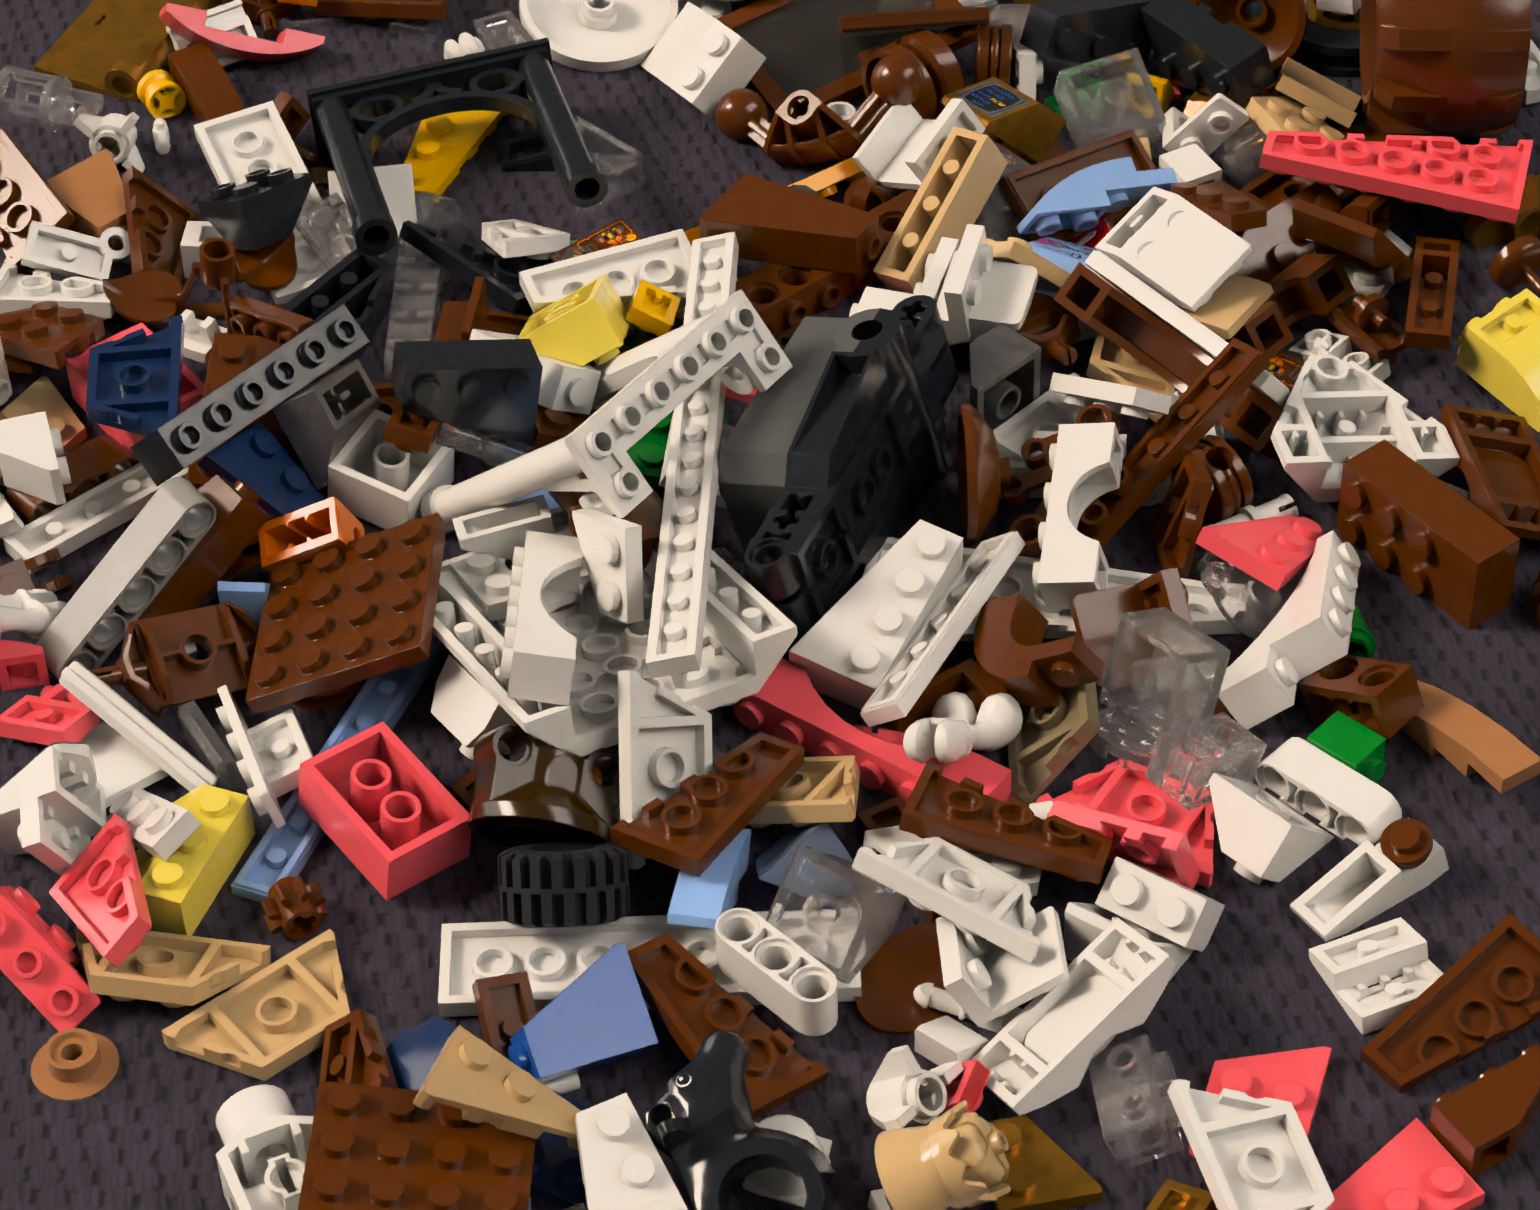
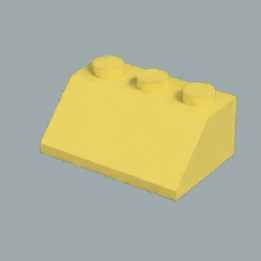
[517,274,631,366]
[136,784,256,936]

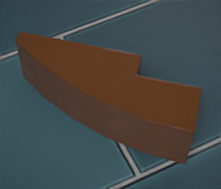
[167,42,245,123]

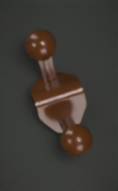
[715,54,925,167]

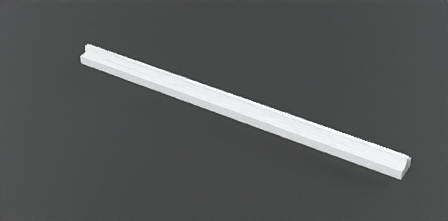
[646,231,739,689]

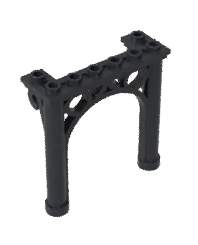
[306,38,608,255]

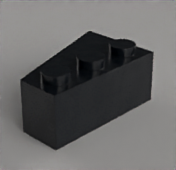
[1019,0,1153,73]

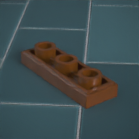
[229,295,314,344]

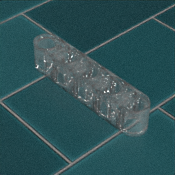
[384,239,445,382]

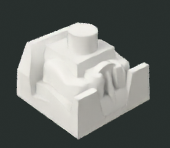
[431,654,554,761]

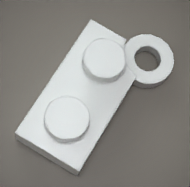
[21,220,130,281]

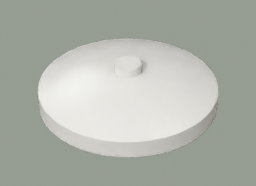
[519,0,678,72]

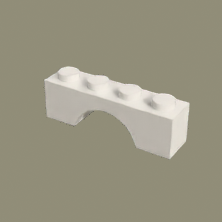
[1032,422,1124,609]

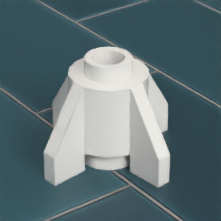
[73,112,145,173]
[866,1045,964,1131]

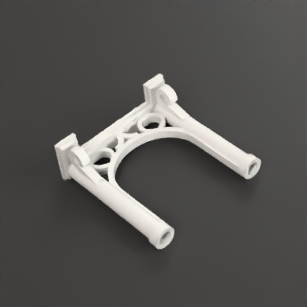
[420,289,793,534]

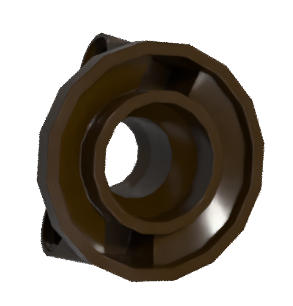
[468,723,619,848]

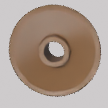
[31,1028,119,1100]

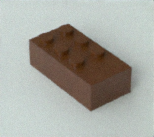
[1336,439,1520,630]

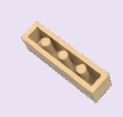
[873,126,1008,294]

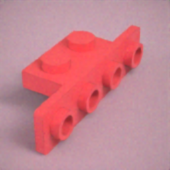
[0,885,102,1032]

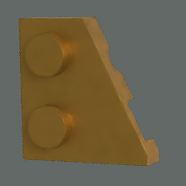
[988,1115,1103,1210]

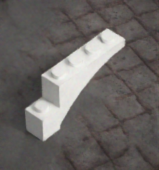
[1217,530,1361,731]

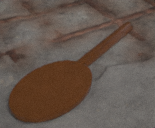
[855,869,1049,1035]

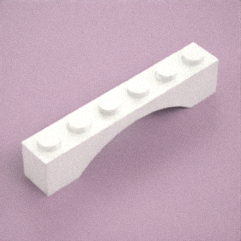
[499,530,583,706]

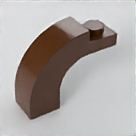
[974,593,1105,707]

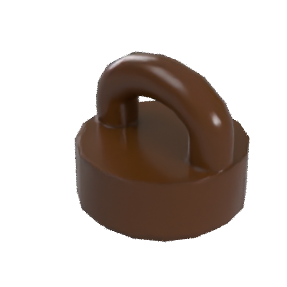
[850,177,892,212]

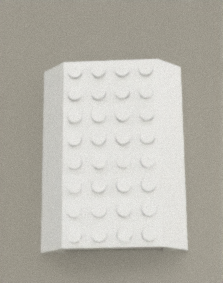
[432,542,798,757]

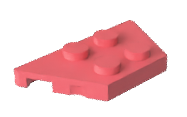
[1036,756,1214,889]
[1189,1046,1332,1157]

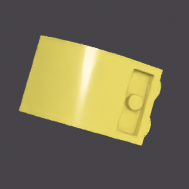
[1454,288,1540,432]

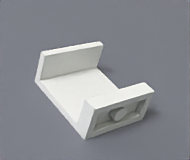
[852,98,986,190]

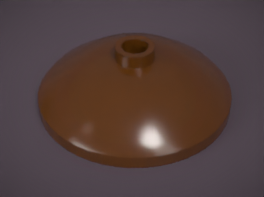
[1189,0,1308,70]
[957,403,1010,544]

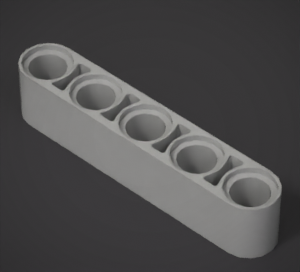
[36,477,217,680]

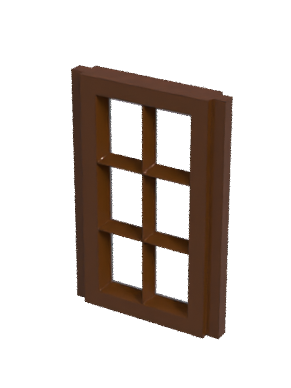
[838,5,990,34]

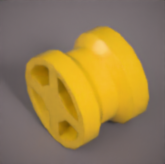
[136,70,187,119]

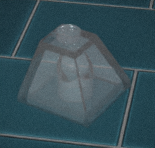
[766,843,906,984]

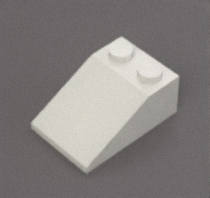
[640,1,767,121]

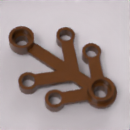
[1001,404,1132,557]

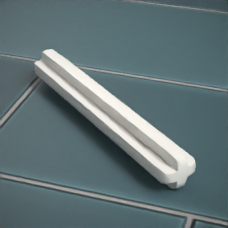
[59,661,218,792]

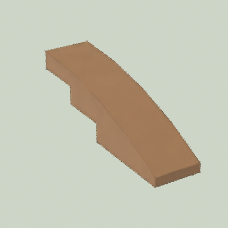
[1401,680,1540,794]

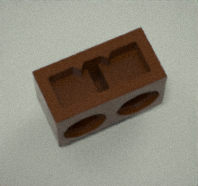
[1299,655,1425,739]

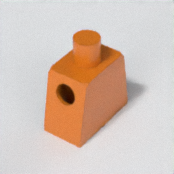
[258,496,365,572]

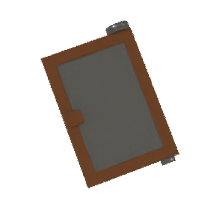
[717,0,978,115]

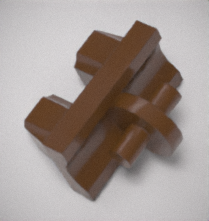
[1326,293,1411,365]

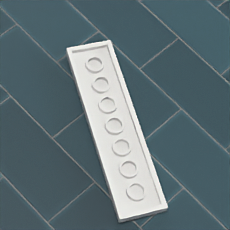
[438,908,862,1017]

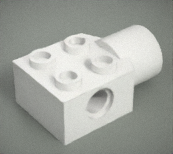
[215,1085,314,1210]

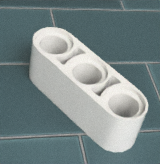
[1254,737,1402,845]
[715,908,838,1036]

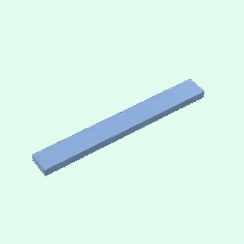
[231,632,446,902]

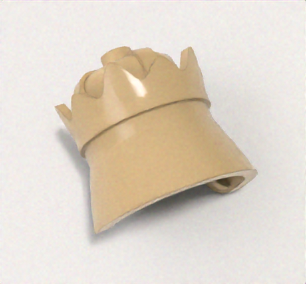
[874,1100,1011,1210]

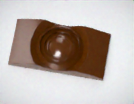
[1292,198,1413,283]
[1441,403,1540,540]

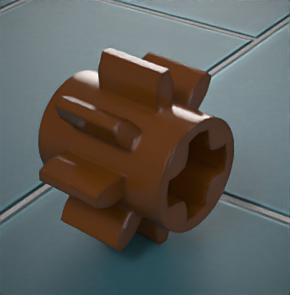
[261,876,328,940]

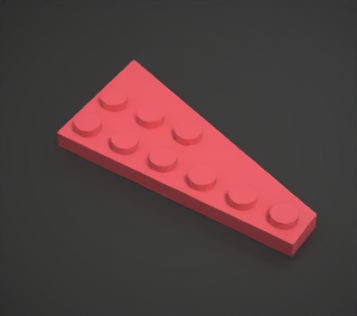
[1259,130,1534,224]

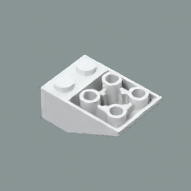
[1095,187,1255,312]

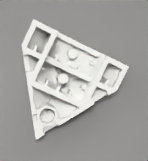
[1270,336,1460,502]

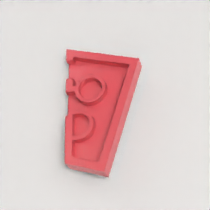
[1195,515,1325,591]
[1047,800,1201,890]

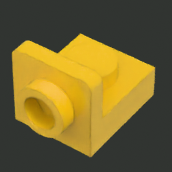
[625,279,681,336]

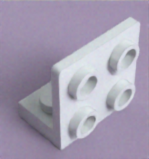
[935,906,1069,1027]

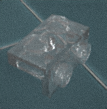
[295,192,386,271]

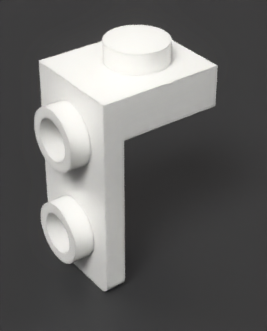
[1162,93,1249,156]

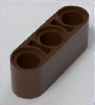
[5,435,140,525]

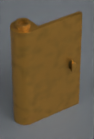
[34,0,222,102]

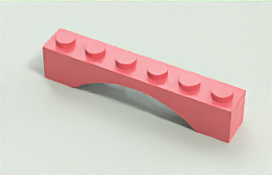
[733,658,1012,803]

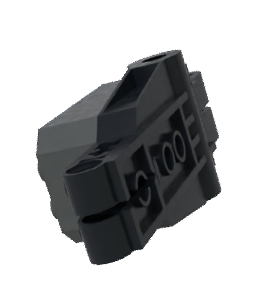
[718,295,959,640]

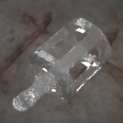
[0,65,104,132]

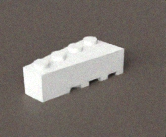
[789,519,964,710]

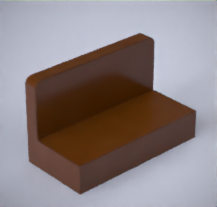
[433,277,489,341]

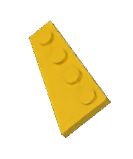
[404,111,508,202]

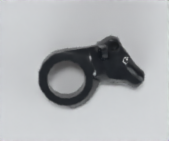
[643,1029,836,1210]

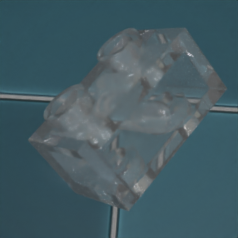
[1088,1034,1184,1168]

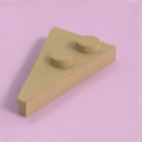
[412,1025,581,1150]

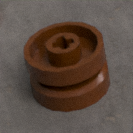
[861,28,964,120]

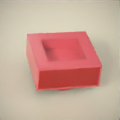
[938,1059,991,1116]

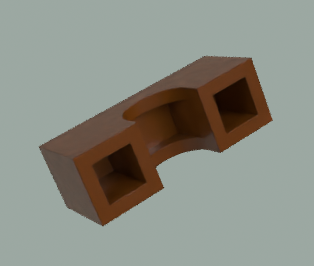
[1225,254,1355,359]

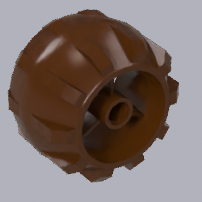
[1359,0,1532,139]

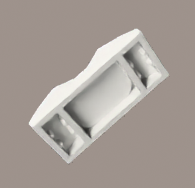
[971,918,1176,1116]

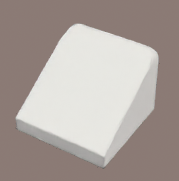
[914,1015,989,1066]

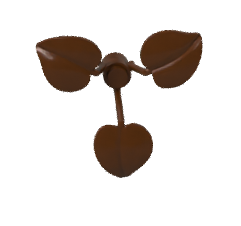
[103,232,297,371]

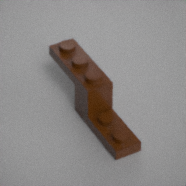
[1403,236,1460,350]

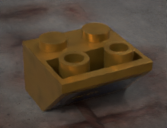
[940,77,1067,162]

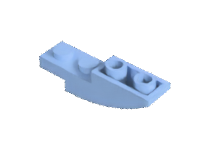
[1017,156,1178,236]

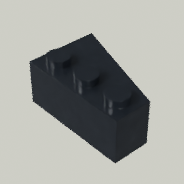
[1141,0,1276,105]
[281,248,394,366]
[391,339,543,446]

